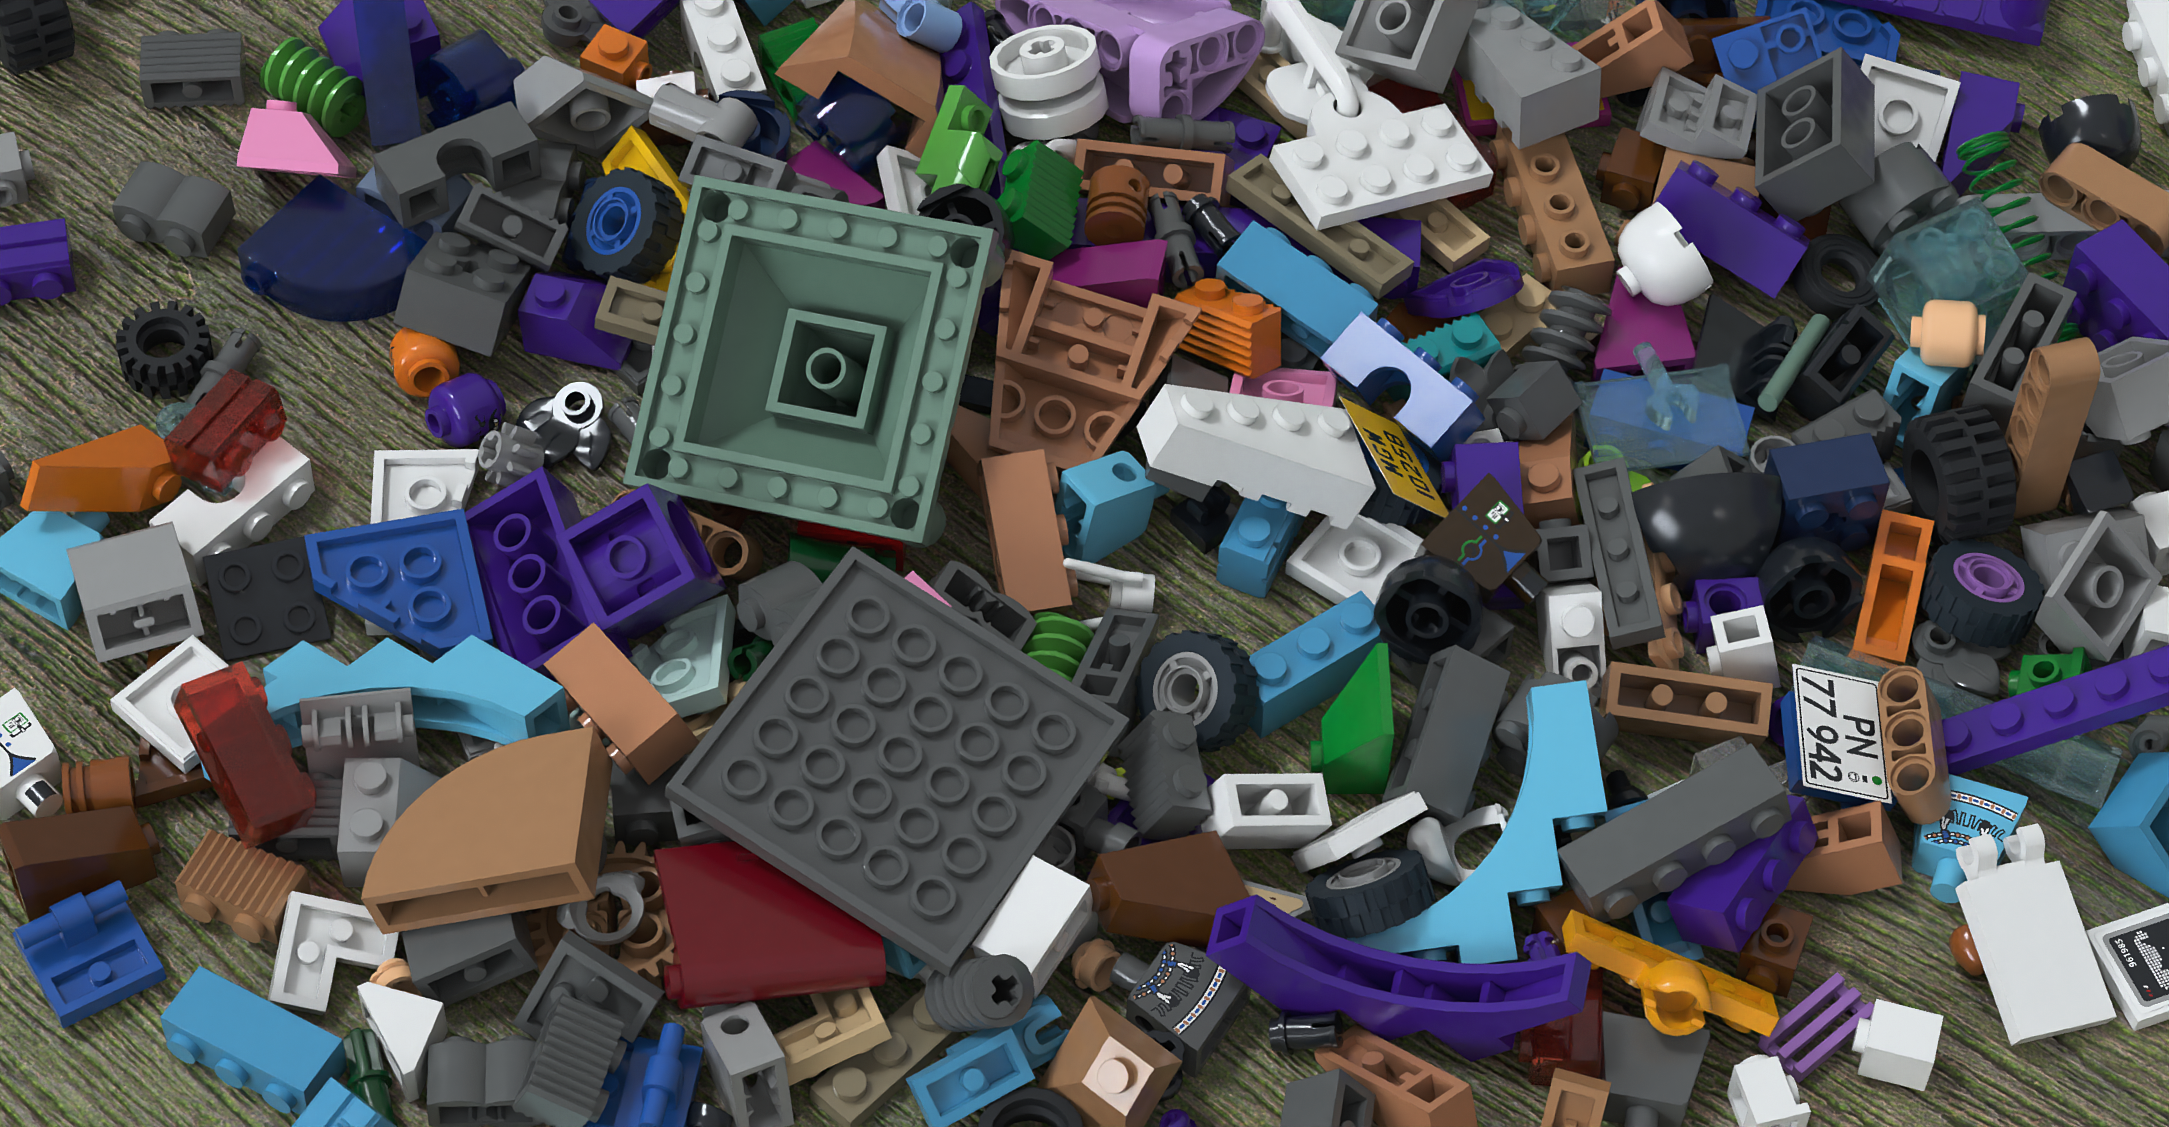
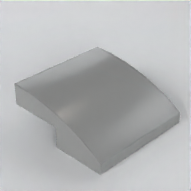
[1639,66,1757,159]

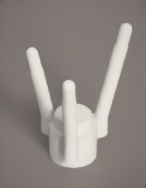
[1063,558,1155,631]

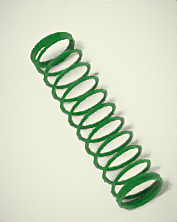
[1956,131,2080,343]

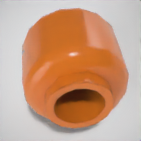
[389,327,460,398]

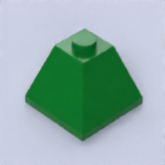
[1309,643,1394,794]

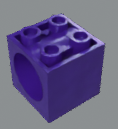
[555,483,727,640]

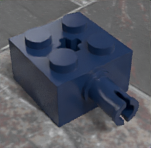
[1764,433,1890,552]

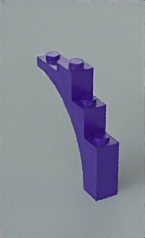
[1206,894,1592,1062]

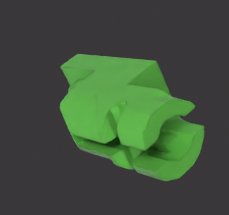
[915,85,1003,194]

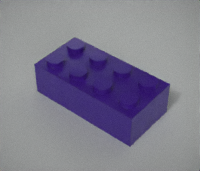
[2063,219,2169,427]

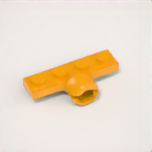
[1562,909,1780,1037]

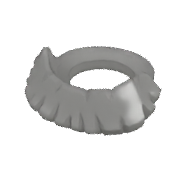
[557,870,645,945]

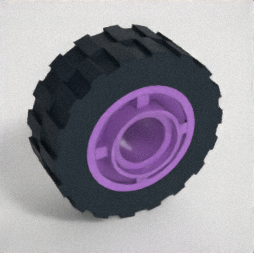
[1920,539,2045,648]

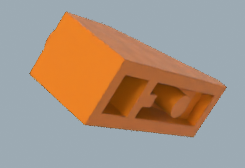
[20,424,187,512]

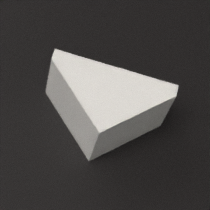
[357,982,448,1103]

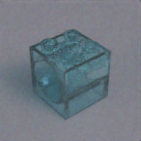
[1865,196,2028,348]

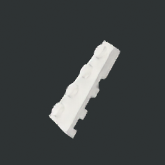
[365,449,480,635]

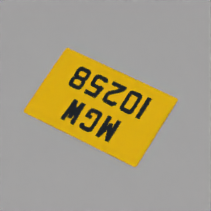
[1339,396,1449,518]

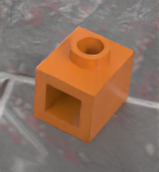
[580,24,652,91]

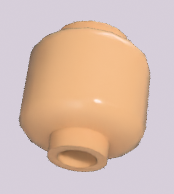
[1910,299,1986,368]

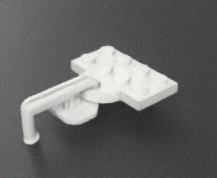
[1260,0,1494,231]

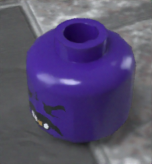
[425,373,506,448]

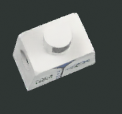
[0,688,63,820]

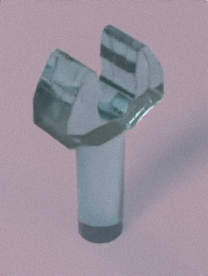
[1633,342,1699,431]

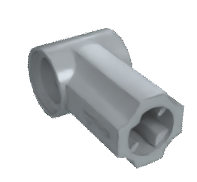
[649,84,758,148]

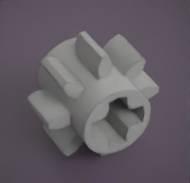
[478,422,544,487]

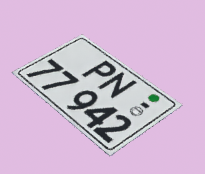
[1792,664,1892,804]

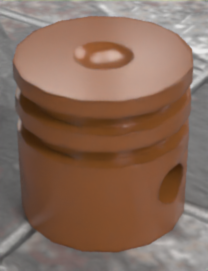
[1084,165,1150,246]
[61,755,138,820]

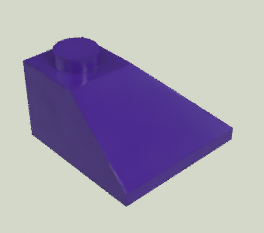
[518,271,633,371]

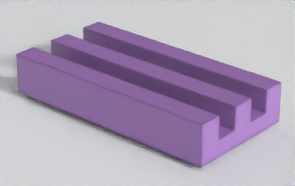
[1758,972,1874,1083]

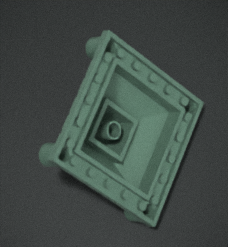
[623,175,1005,548]

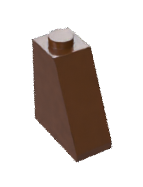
[0,806,161,922]
[1085,830,1250,949]

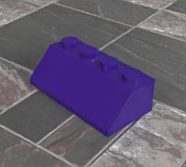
[465,466,633,682]

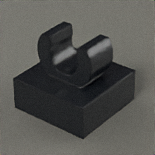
[1170,485,1238,555]

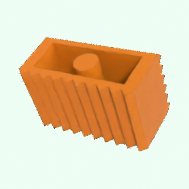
[1174,278,1281,379]

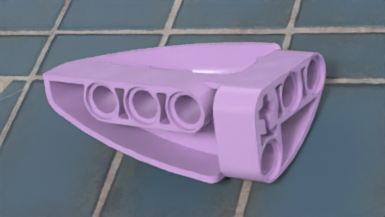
[995,0,1265,123]

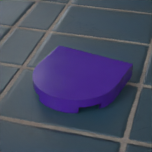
[1403,258,1524,318]

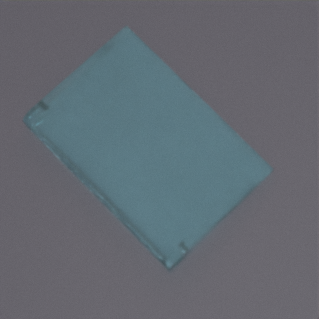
[1574,363,1751,471]

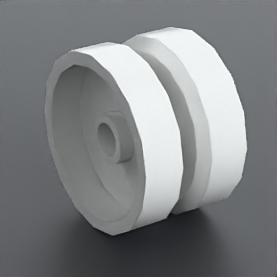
[989,25,1109,140]

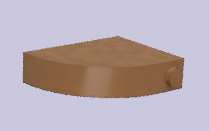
[361,726,613,935]

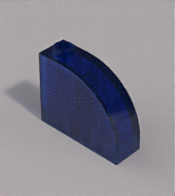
[237,174,427,322]

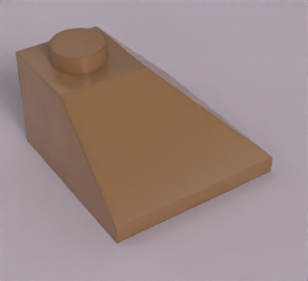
[1036,996,1183,1127]

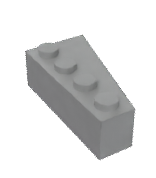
[1454,0,1601,150]

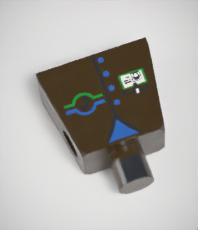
[1414,473,1549,606]

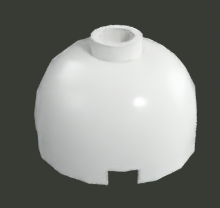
[1616,202,1713,306]

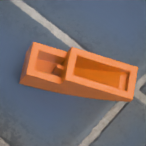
[1851,509,1934,666]

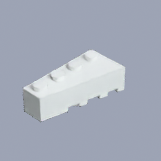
[1136,384,1376,530]

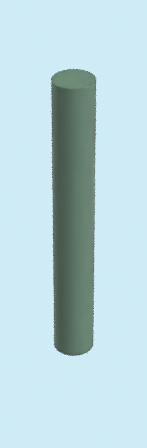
[1758,314,1830,412]

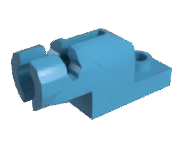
[906,994,1069,1127]

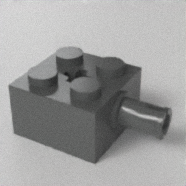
[393,231,532,357]

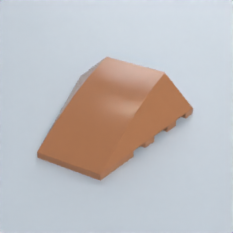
[775,0,944,159]
[988,250,1202,472]

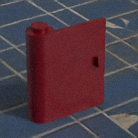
[653,841,886,1009]

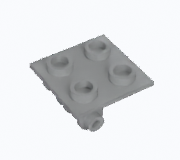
[299,688,420,779]

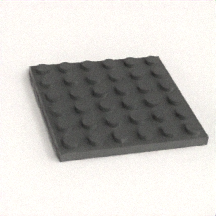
[664,546,1130,976]

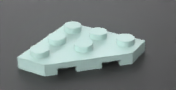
[568,595,736,746]

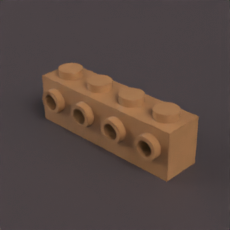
[1489,124,1615,295]

